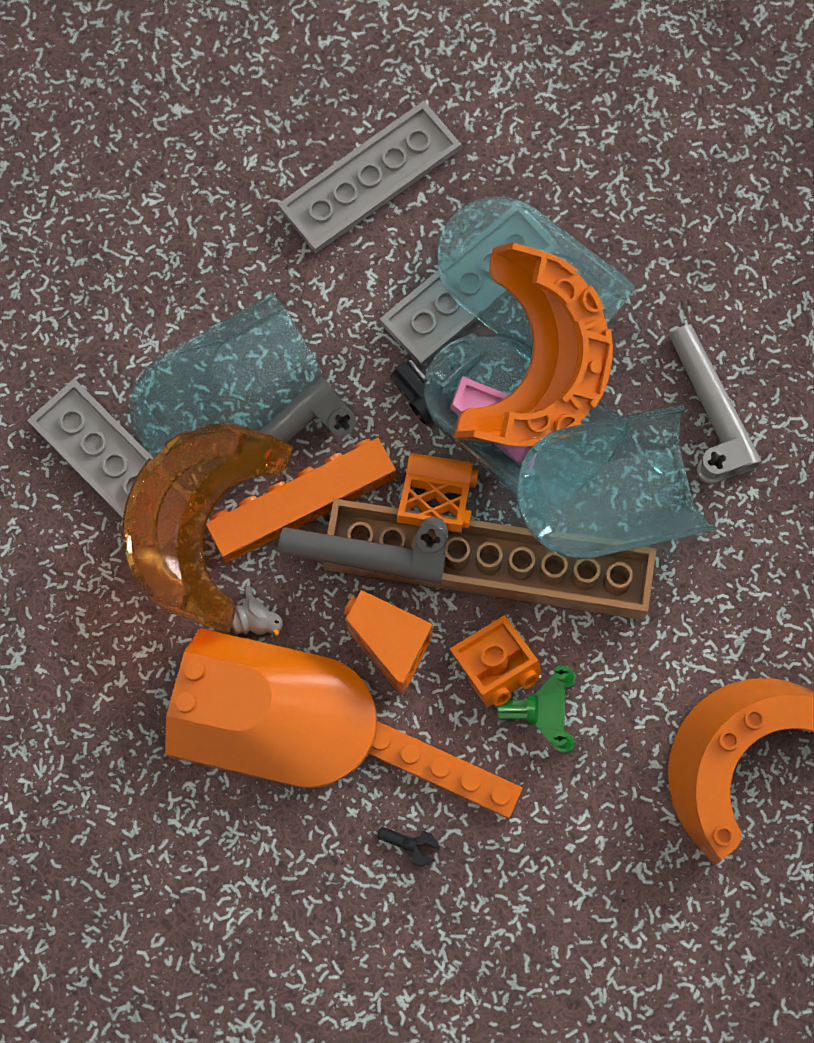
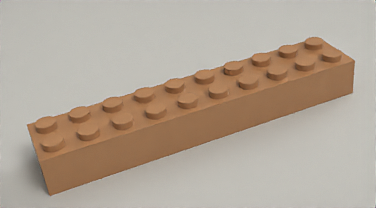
[323,498,656,620]

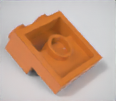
[450,615,543,708]

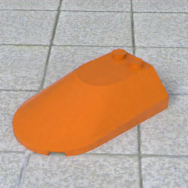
[165,628,377,788]

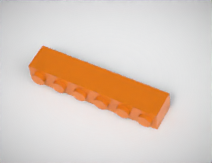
[206,438,396,564]

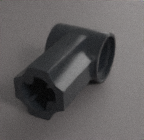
[390,360,451,425]

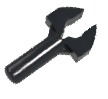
[377,827,440,867]

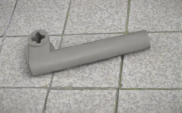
[669,324,762,484]

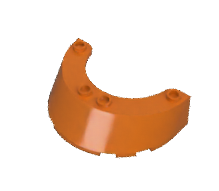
[454,242,613,447]
[668,678,814,866]

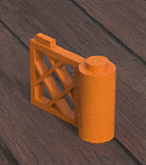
[397,453,479,532]

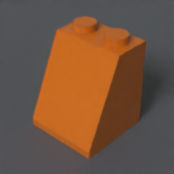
[344,590,433,695]

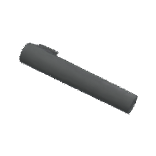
[203,374,356,502]
[278,517,448,584]

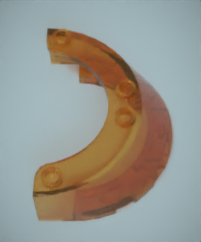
[122,423,293,633]

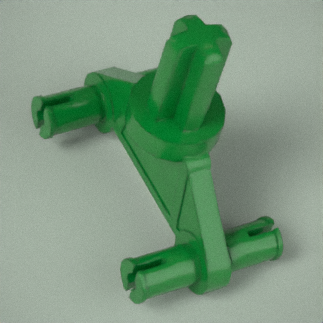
[497,665,576,753]

